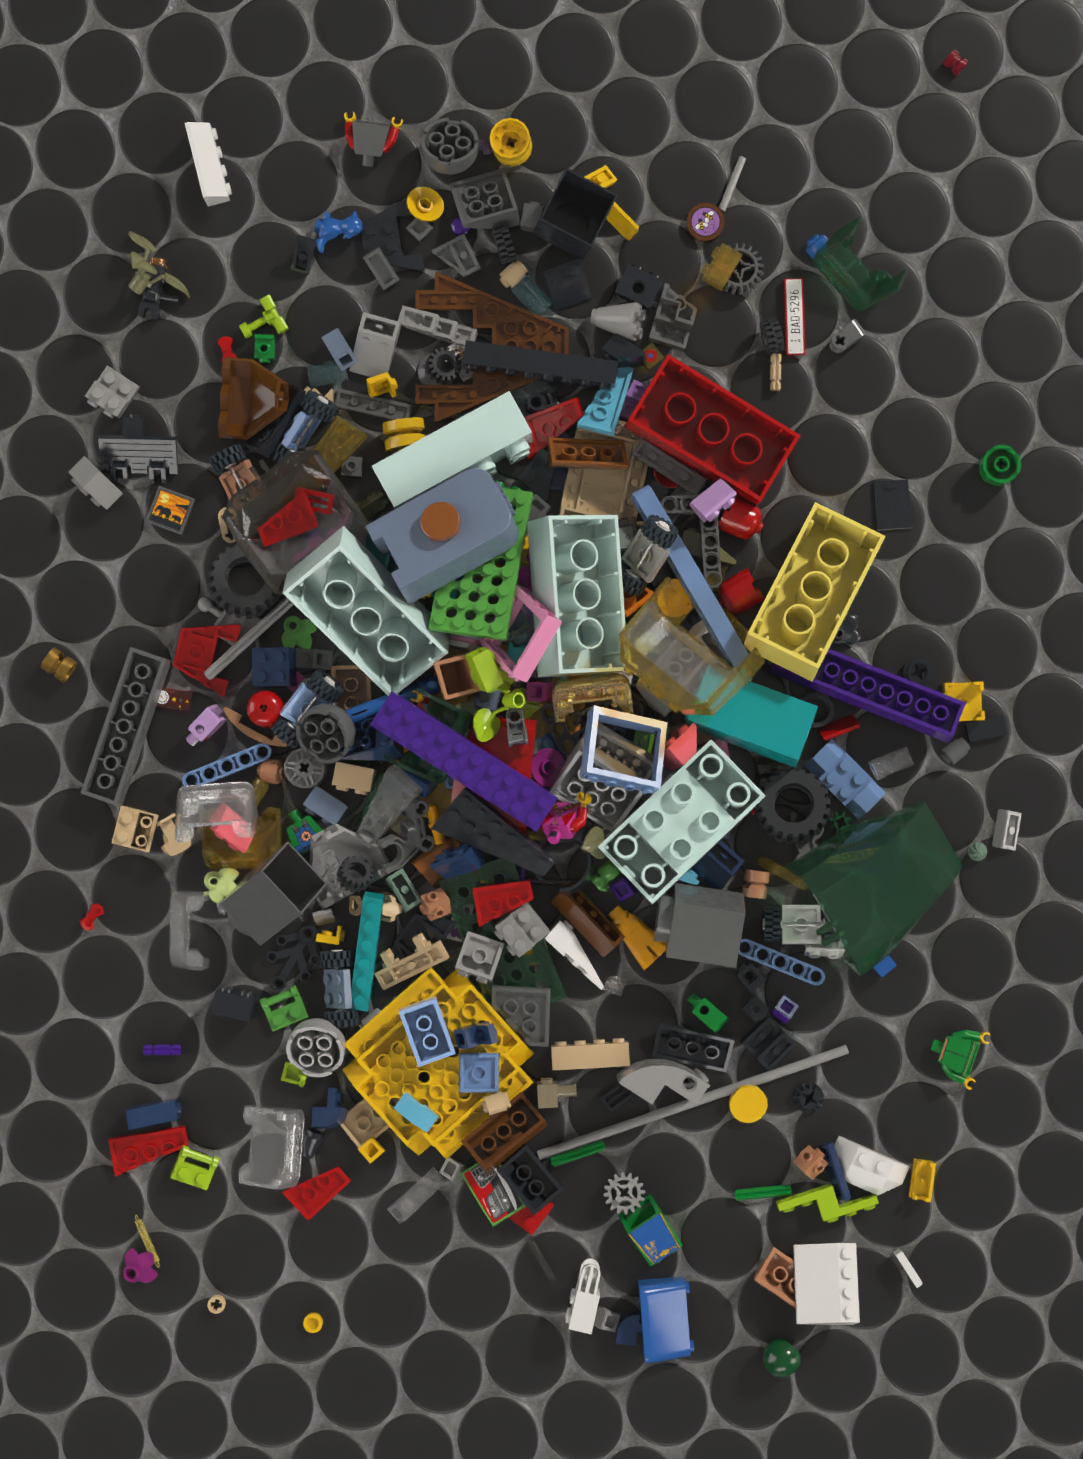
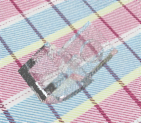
[312,848,346,897]

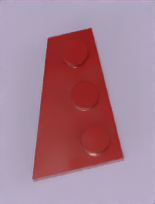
[524,398,584,453]
[258,490,319,547]
[472,879,534,927]

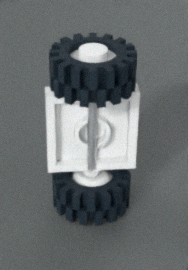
[762,905,841,944]

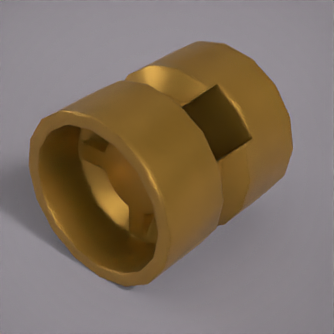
[41,647,77,683]

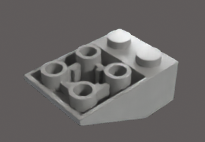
[349,312,401,377]

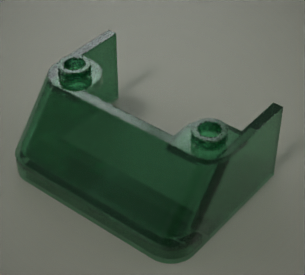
[813,216,908,311]
[383,688,474,784]

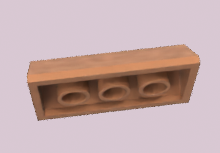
[754,1247,796,1308]

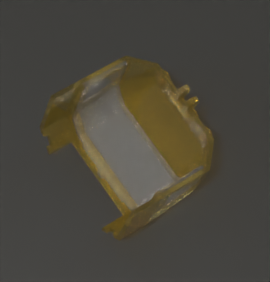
[619,577,765,715]

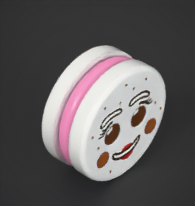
[449,633,482,652]

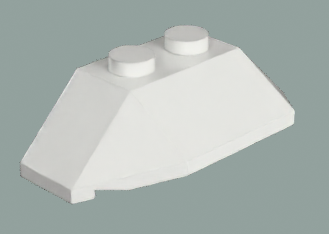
[834,1135,910,1195]

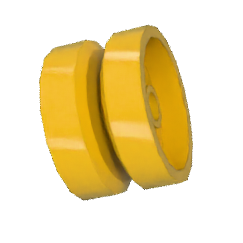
[382,417,426,452]

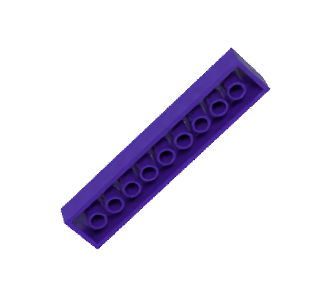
[769,649,966,743]
[370,691,558,831]

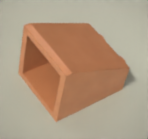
[433,654,481,701]

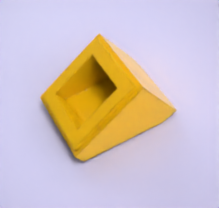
[358,1136,386,1164]

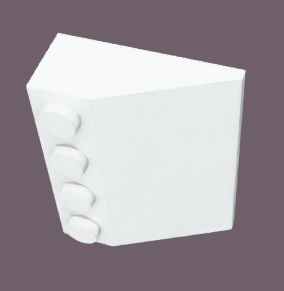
[793,1243,860,1325]

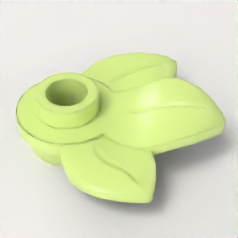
[204,868,239,903]

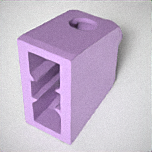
[185,704,229,746]

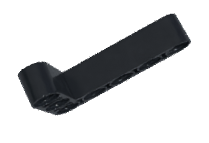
[541,700,646,755]

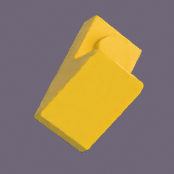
[585,165,617,189]

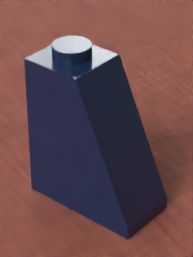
[125,1098,182,1130]

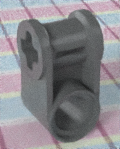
[829,319,867,353]
[506,708,528,747]

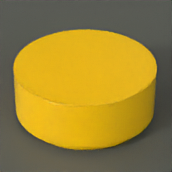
[303,1312,323,1333]

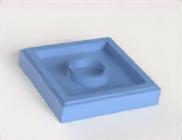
[460,1053,499,1092]

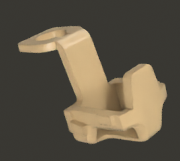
[157,813,191,856]
[349,892,402,922]

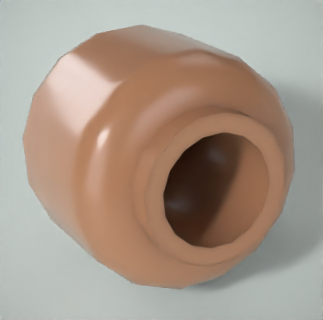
[257,758,286,784]

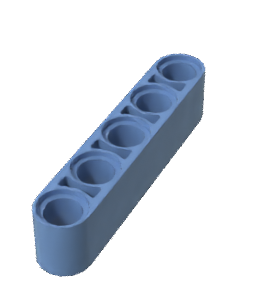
[182,743,273,789]
[738,938,825,985]

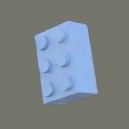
[399,996,456,1067]

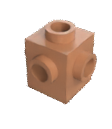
[419,887,451,921]
[793,1145,828,1180]

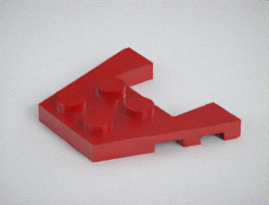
[173,624,242,697]

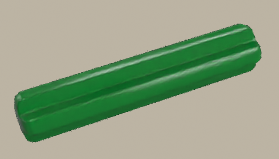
[550,1140,606,1167]
[734,1184,792,1201]

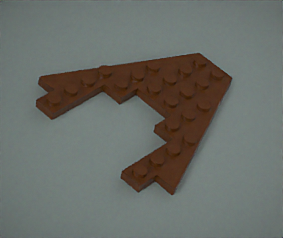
[416,272,569,423]

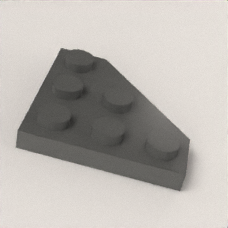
[492,985,551,1047]

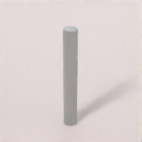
[719,156,746,212]

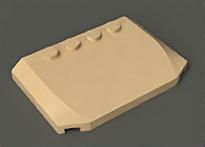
[558,412,648,527]

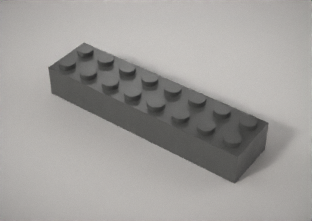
[81,647,172,806]

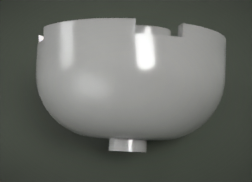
[286,1018,346,1077]

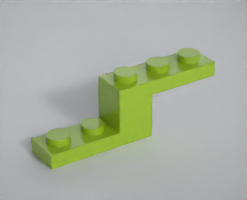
[776,1183,879,1223]

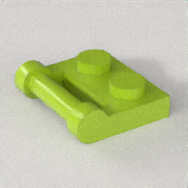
[170,1145,220,1190]

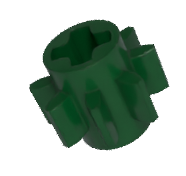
[828,811,852,834]

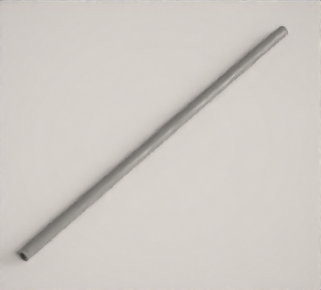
[537,1045,849,1160]

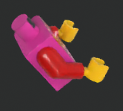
[540,792,592,844]

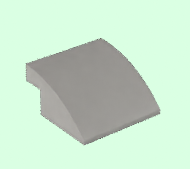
[549,722,654,832]

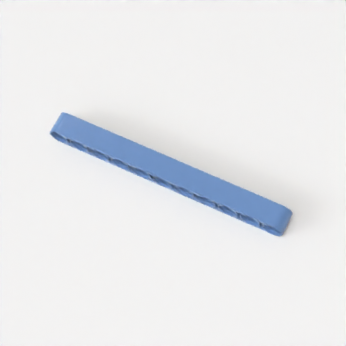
[631,485,754,676]

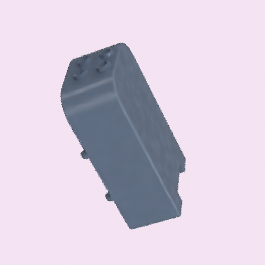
[365,468,519,604]

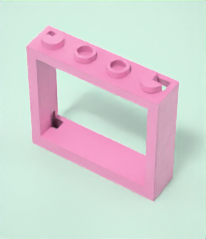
[479,585,562,682]

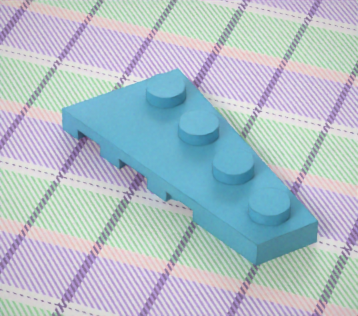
[577,367,634,437]

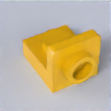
[316,925,346,945]

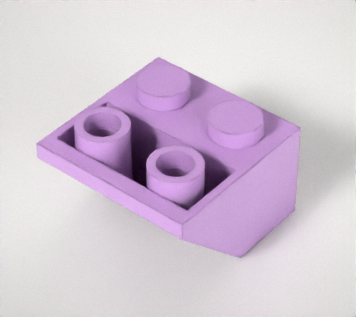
[689,478,737,523]

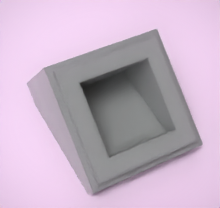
[312,908,335,926]
[439,1157,468,1183]
[594,1307,621,1332]

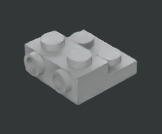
[85,366,140,419]
[495,902,551,957]
[455,931,504,984]

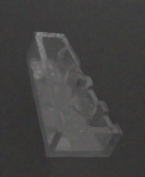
[355,764,423,849]

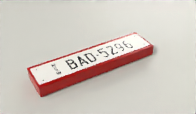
[784,278,805,356]

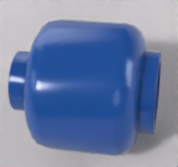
[806,234,834,263]

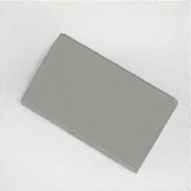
[992,809,1022,851]

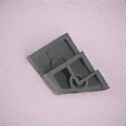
[648,283,697,352]

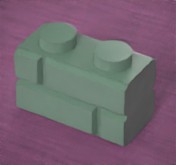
[385,868,421,913]

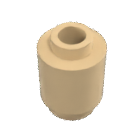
[499,260,528,288]
[481,1092,511,1116]

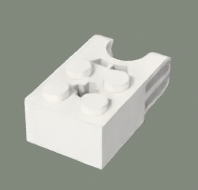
[565,1258,600,1334]

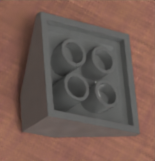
[449,168,521,229]

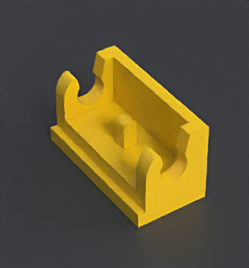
[909,1158,936,1202]

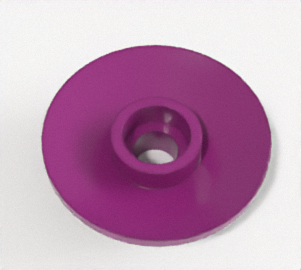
[532,748,565,787]

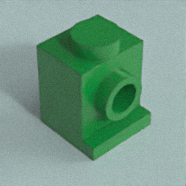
[254,334,276,364]

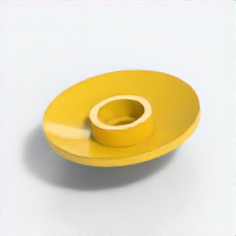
[407,187,444,222]

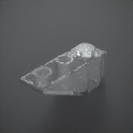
[387,1167,446,1224]

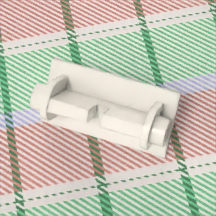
[804,938,845,959]

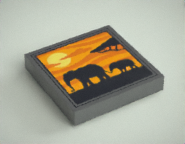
[146,486,195,535]

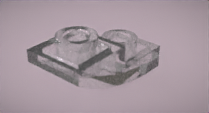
[868,747,914,780]

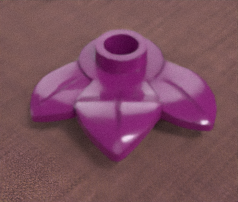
[123,1248,158,1283]

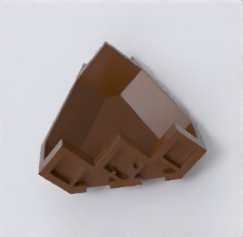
[218,357,289,440]

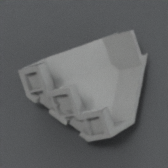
[310,823,393,910]

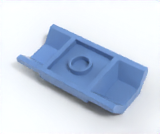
[804,738,885,820]

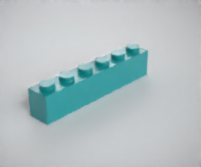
[349,891,384,1012]

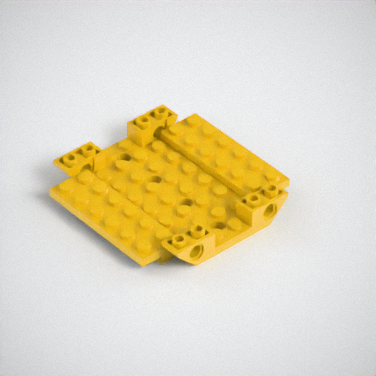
[342,967,534,1159]

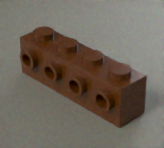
[550,881,625,957]

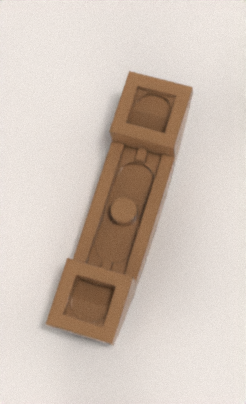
[223,707,291,747]

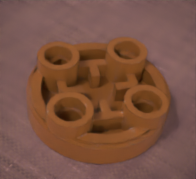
[420,502,461,542]

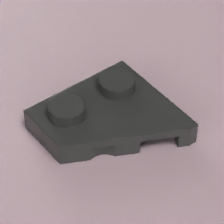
[432,234,482,277]

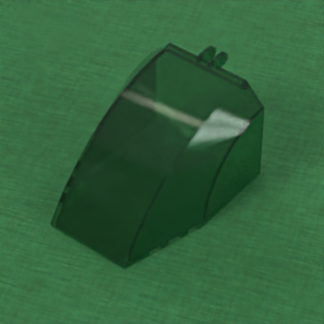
[785,801,963,976]

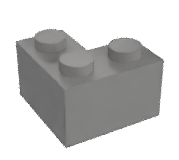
[69,456,123,510]

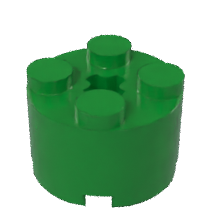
[979,445,1021,486]

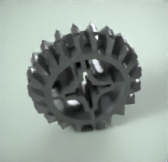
[712,243,764,295]

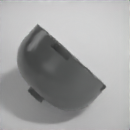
[421,118,478,175]
[296,704,356,763]

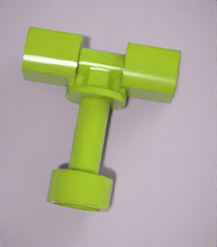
[239,294,289,339]

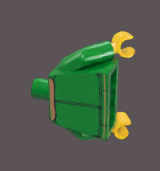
[931,1029,990,1090]

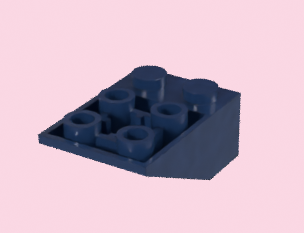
[341,717,404,761]

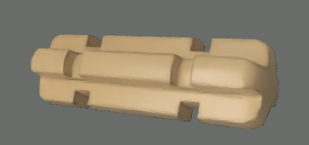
[770,353,781,391]

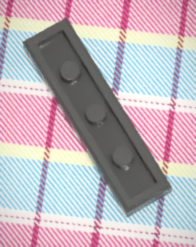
[334,388,413,420]
[632,438,706,495]

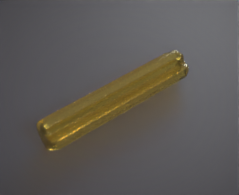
[757,855,810,890]

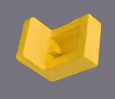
[366,372,398,398]

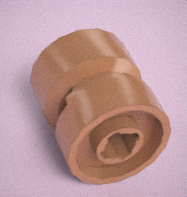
[742,869,770,899]

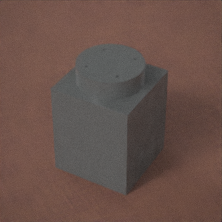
[220,841,327,946]
[654,883,746,968]

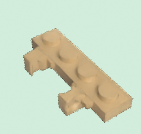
[374,933,449,990]

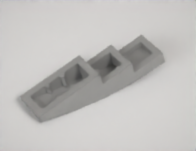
[398,306,478,347]

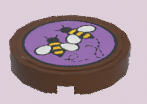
[686,203,725,242]

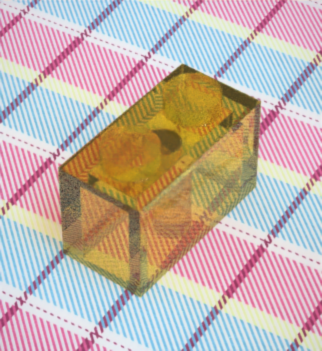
[701,243,743,291]

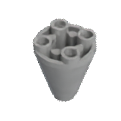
[591,302,646,341]

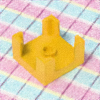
[942,682,985,721]

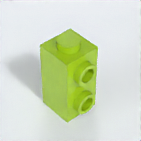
[465,647,504,693]

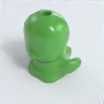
[591,860,620,892]

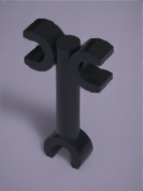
[568,684,620,725]

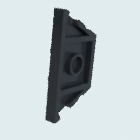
[394,912,457,980]

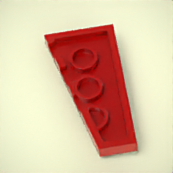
[108,1125,189,1177]

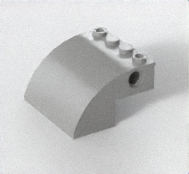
[616,1059,710,1105]

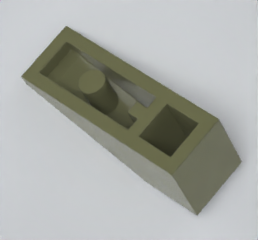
[682,528,736,566]

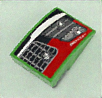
[461,1163,526,1227]

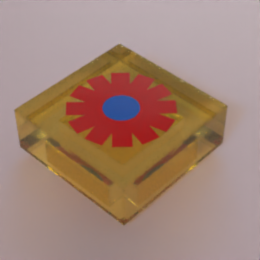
[642,343,664,370]

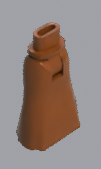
[411,836,463,889]

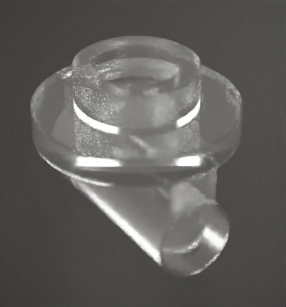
[603,976,625,996]

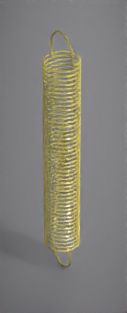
[135,1215,159,1268]

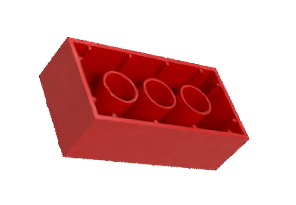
[624,354,801,506]

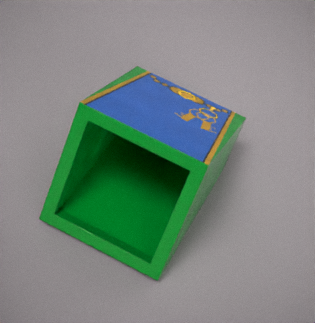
[618,1194,683,1266]

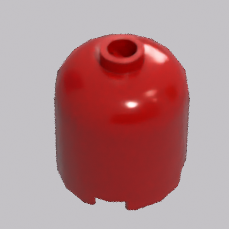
[718,495,764,540]
[717,568,765,615]
[247,690,286,729]

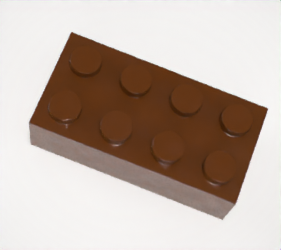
[461,1092,547,1175]

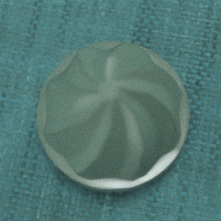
[968,842,987,861]

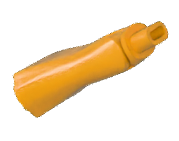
[608,905,666,970]

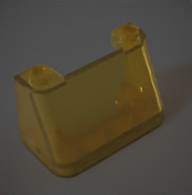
[552,672,633,722]
[202,807,282,870]

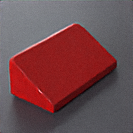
[818,715,860,741]

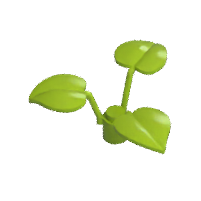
[470,661,541,742]

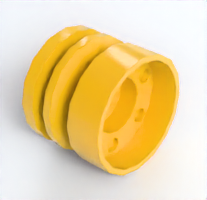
[490,118,532,167]

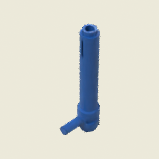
[345,675,441,723]

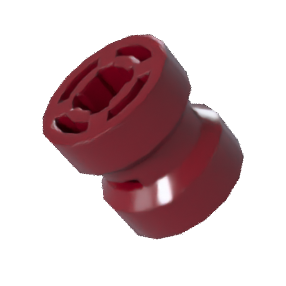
[942,49,969,76]

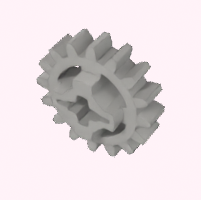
[603,1172,645,1215]

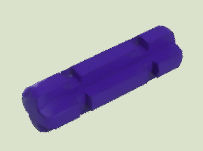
[143,1044,182,1055]

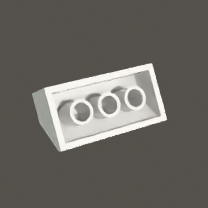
[185,122,232,206]

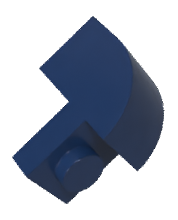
[454,1021,498,1049]
[312,1088,348,1129]
[615,1311,642,1346]

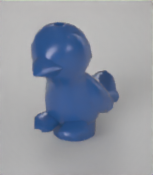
[314,211,363,253]

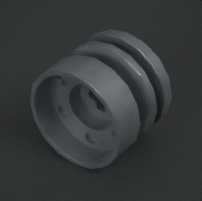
[284,748,327,788]

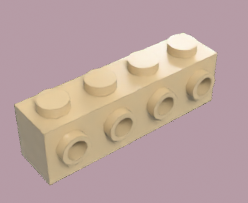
[551,1038,630,1070]

